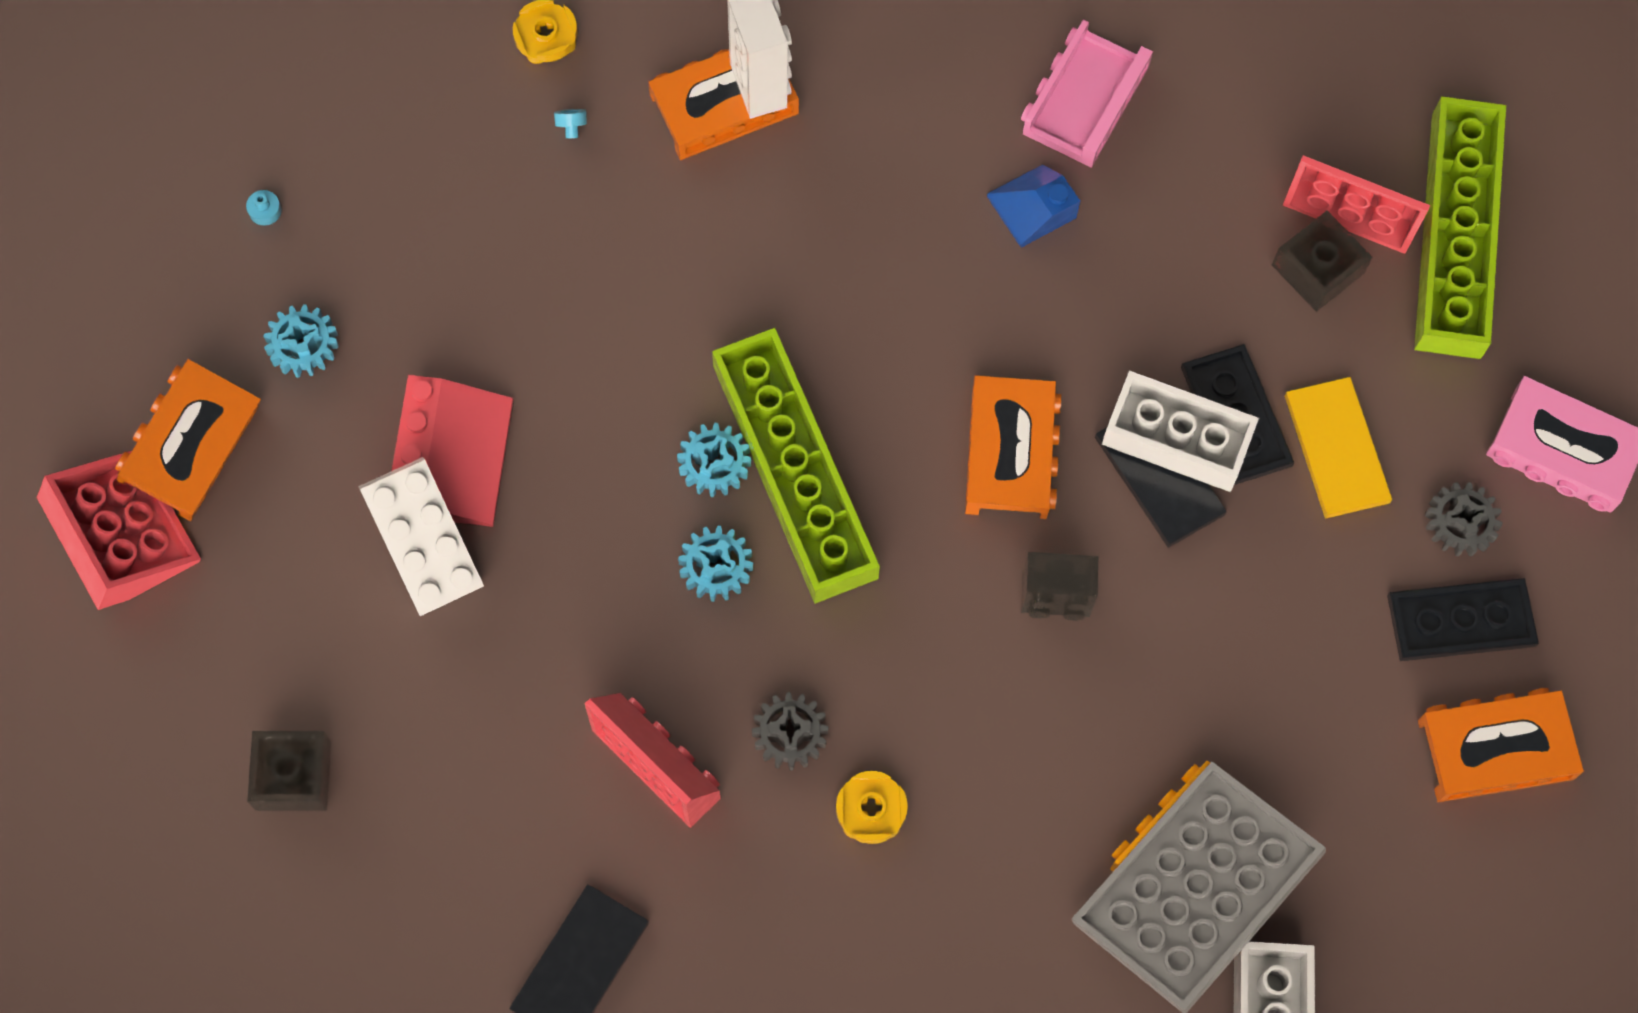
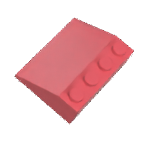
[1283,155,1430,254]
[392,375,513,527]
[37,451,201,610]
[584,693,721,828]

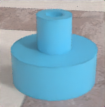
[554,109,587,139]
[246,190,282,226]

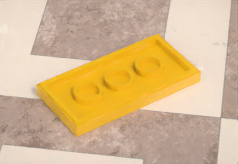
[1284,377,1392,519]

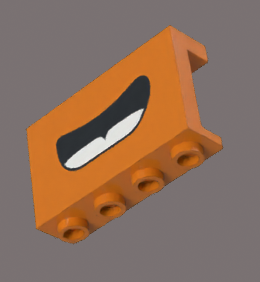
[648,49,799,160]
[115,359,261,522]
[965,375,1061,519]
[1418,688,1584,803]

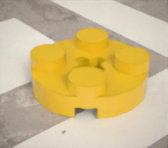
[513,0,578,64]
[836,771,908,844]

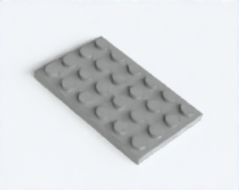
[1072,762,1326,1013]

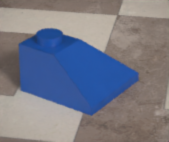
[987,164,1080,248]

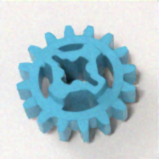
[263,304,339,378]
[677,423,751,497]
[678,526,753,602]

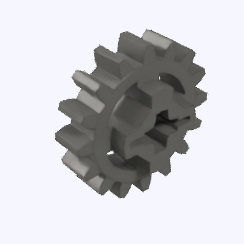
[1425,482,1503,557]
[752,692,828,771]

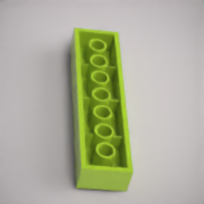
[1414,96,1506,359]
[712,328,880,604]

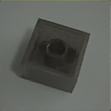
[1272,210,1373,312]
[1021,552,1099,621]
[247,731,331,811]

